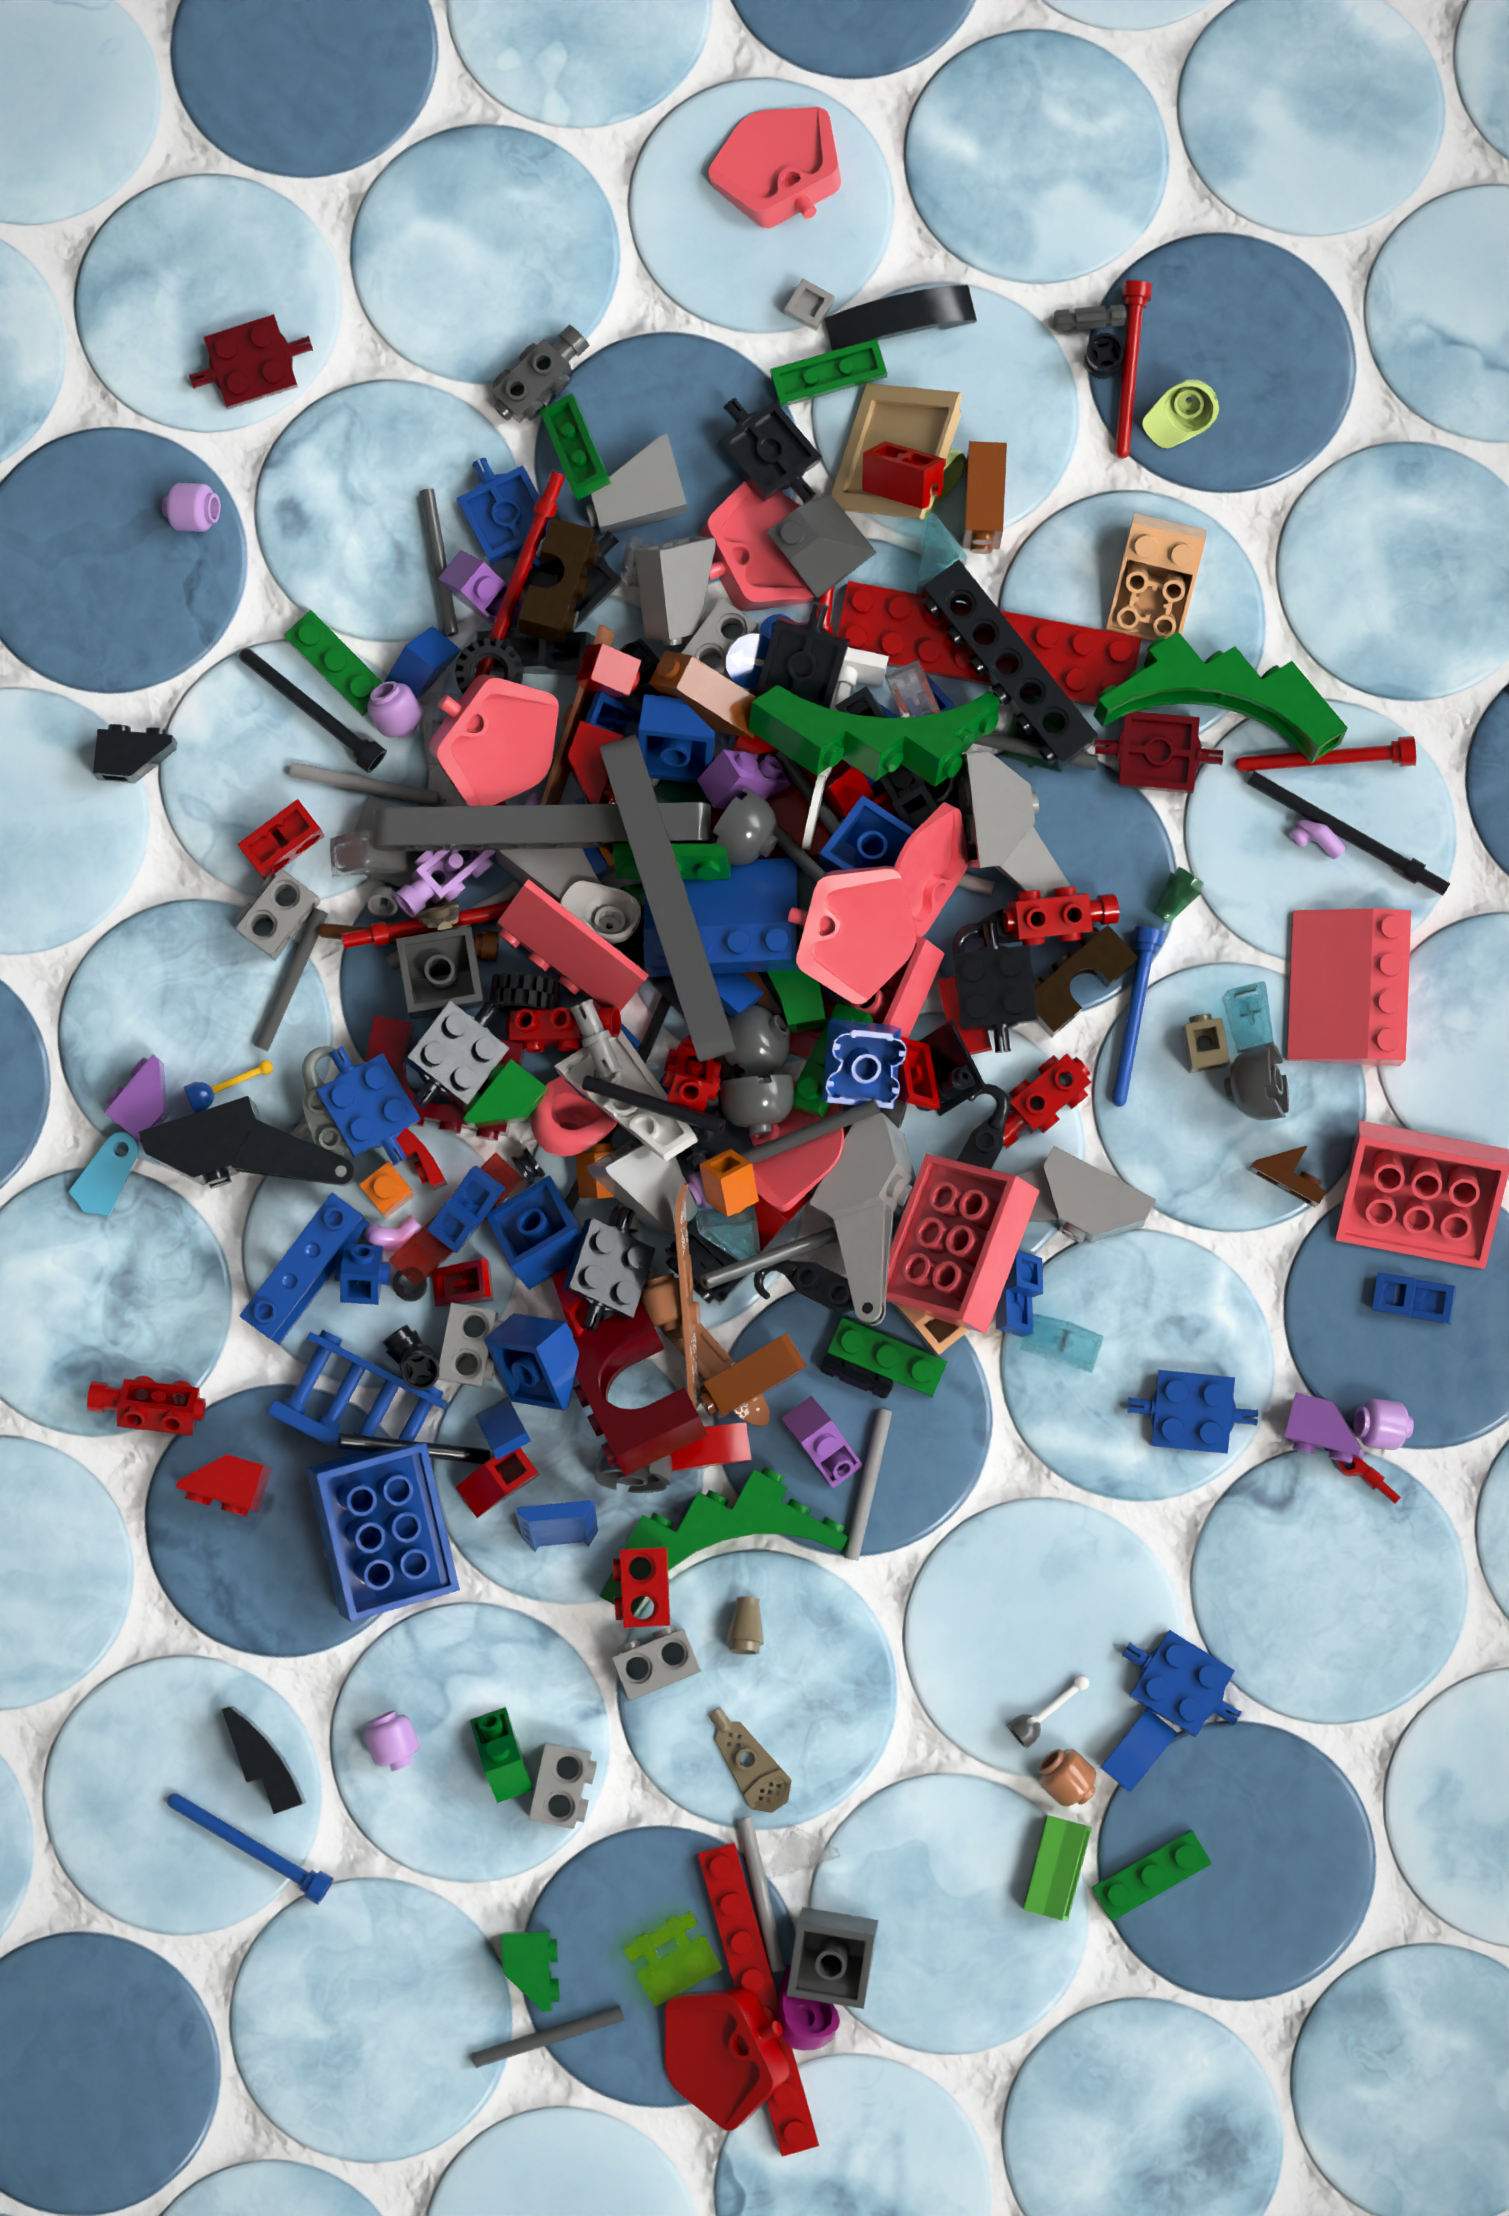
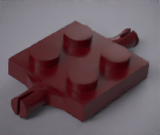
[188,314,314,410]
[1094,712,1224,794]

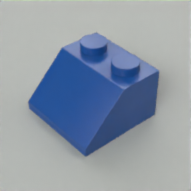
[638,694,715,784]
[818,795,915,873]
[486,1175,582,1290]
[484,1313,579,1411]

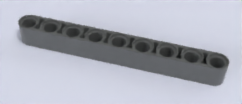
[599,734,737,1062]
[373,802,712,852]

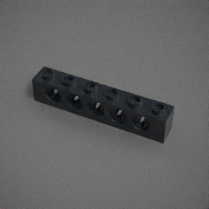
[921,559,1098,770]

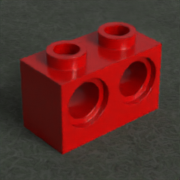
[237,799,325,881]
[613,1547,671,1628]

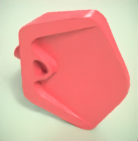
[708,107,841,228]
[699,481,815,611]
[429,674,559,806]
[894,802,969,937]
[788,866,916,1004]
[746,1081,844,1212]

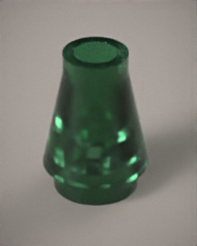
[1152,866,1204,924]

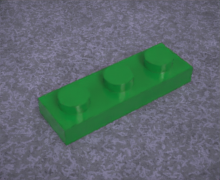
[770,339,887,407]
[539,393,611,500]
[284,610,382,717]
[612,843,731,881]
[792,1003,874,1118]
[827,1317,948,1397]
[1092,1829,1212,1921]

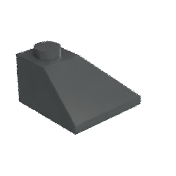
[767,494,877,599]

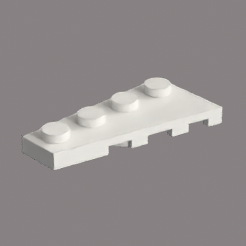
[554,1030,698,1162]

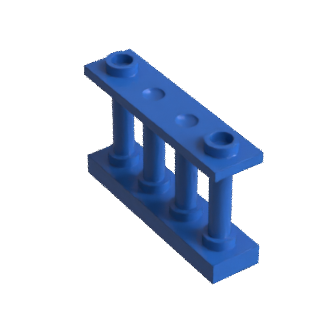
[239,1192,371,1345]
[267,1330,448,1456]

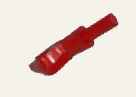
[1337,1458,1401,1504]

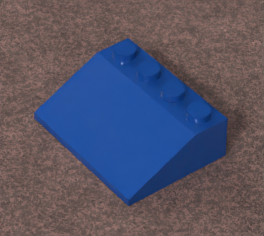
[643,858,800,977]
[306,1442,460,1622]

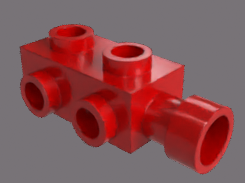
[1002,886,1119,945]
[506,1007,621,1053]
[663,1035,721,1112]
[1003,1054,1091,1149]
[87,1376,206,1436]

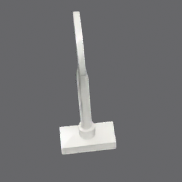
[802,647,889,850]

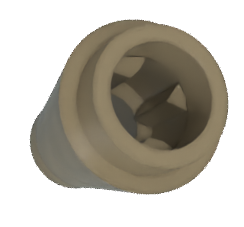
[726,1597,764,1655]

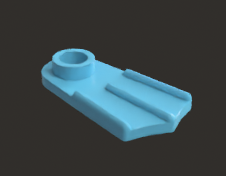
[69,1132,139,1216]

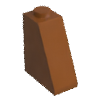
[649,651,757,739]
[699,1333,806,1420]

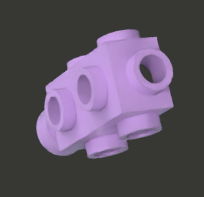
[394,850,496,917]

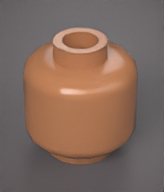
[640,1273,683,1332]
[1039,1749,1096,1806]

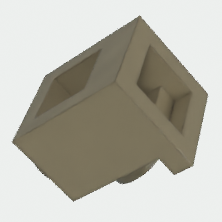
[1182,1013,1230,1073]

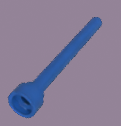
[1112,926,1165,1107]
[167,1793,334,1905]

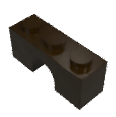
[518,517,600,644]
[1034,925,1138,1038]

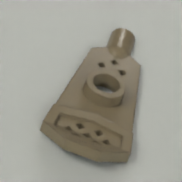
[412,897,460,930]
[709,1707,792,1813]

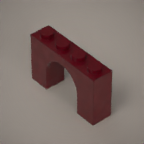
[365,1015,524,1141]
[573,1302,708,1476]

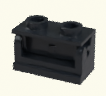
[665,1217,751,1305]

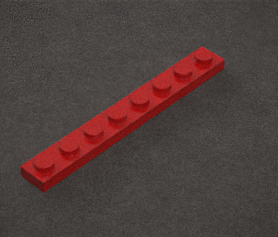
[698,1842,819,2157]

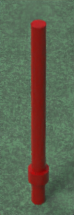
[474,471,565,678]
[341,901,512,949]

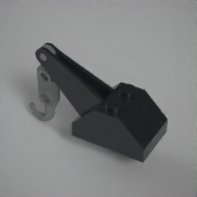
[139,1046,356,1189]

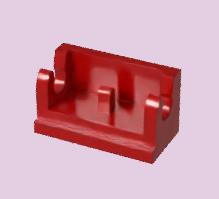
[862,441,946,509]

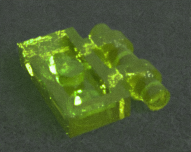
[623,1911,723,2007]

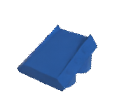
[822,1018,907,1109]
[516,1500,598,1552]

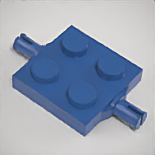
[457,458,550,571]
[316,1046,421,1166]
[1127,1370,1258,1454]
[1122,1630,1242,1737]

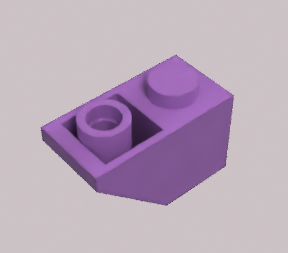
[438,550,524,630]
[697,749,791,810]
[104,1054,168,1143]
[1284,1393,1365,1464]
[781,1396,863,1488]

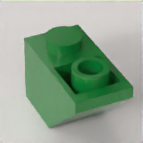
[463,1059,549,1128]
[470,1707,534,1803]
[502,1930,560,2012]

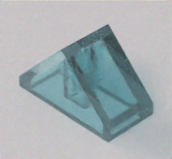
[916,513,967,595]
[1222,981,1274,1053]
[695,1204,760,1273]
[1020,1313,1104,1373]

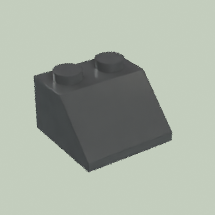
[396,926,485,1019]
[787,1907,879,2009]

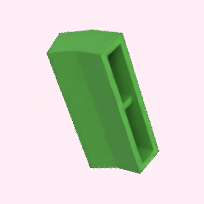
[1022,1815,1092,1921]

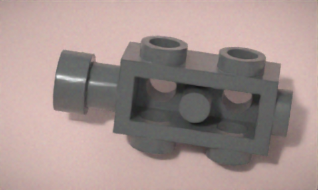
[491,324,590,423]

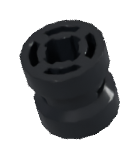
[1084,333,1124,379]
[399,1344,440,1390]

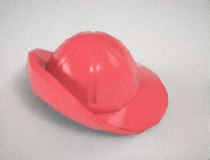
[530,1076,618,1156]

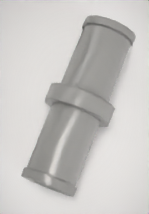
[570,999,622,1079]

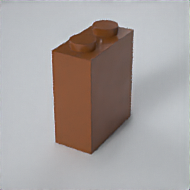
[962,441,1007,554]

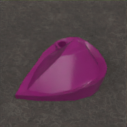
[777,1964,840,2050]

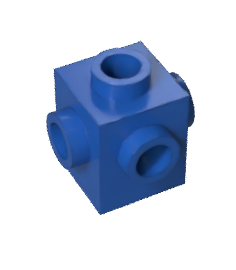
[334,1244,390,1305]

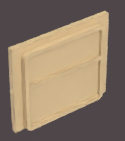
[831,383,963,520]

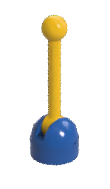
[183,1060,274,1113]

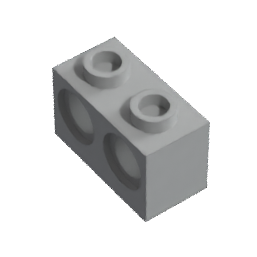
[681,598,758,680]
[235,869,321,961]
[438,1303,503,1388]
[612,1624,701,1701]
[529,1743,597,1829]

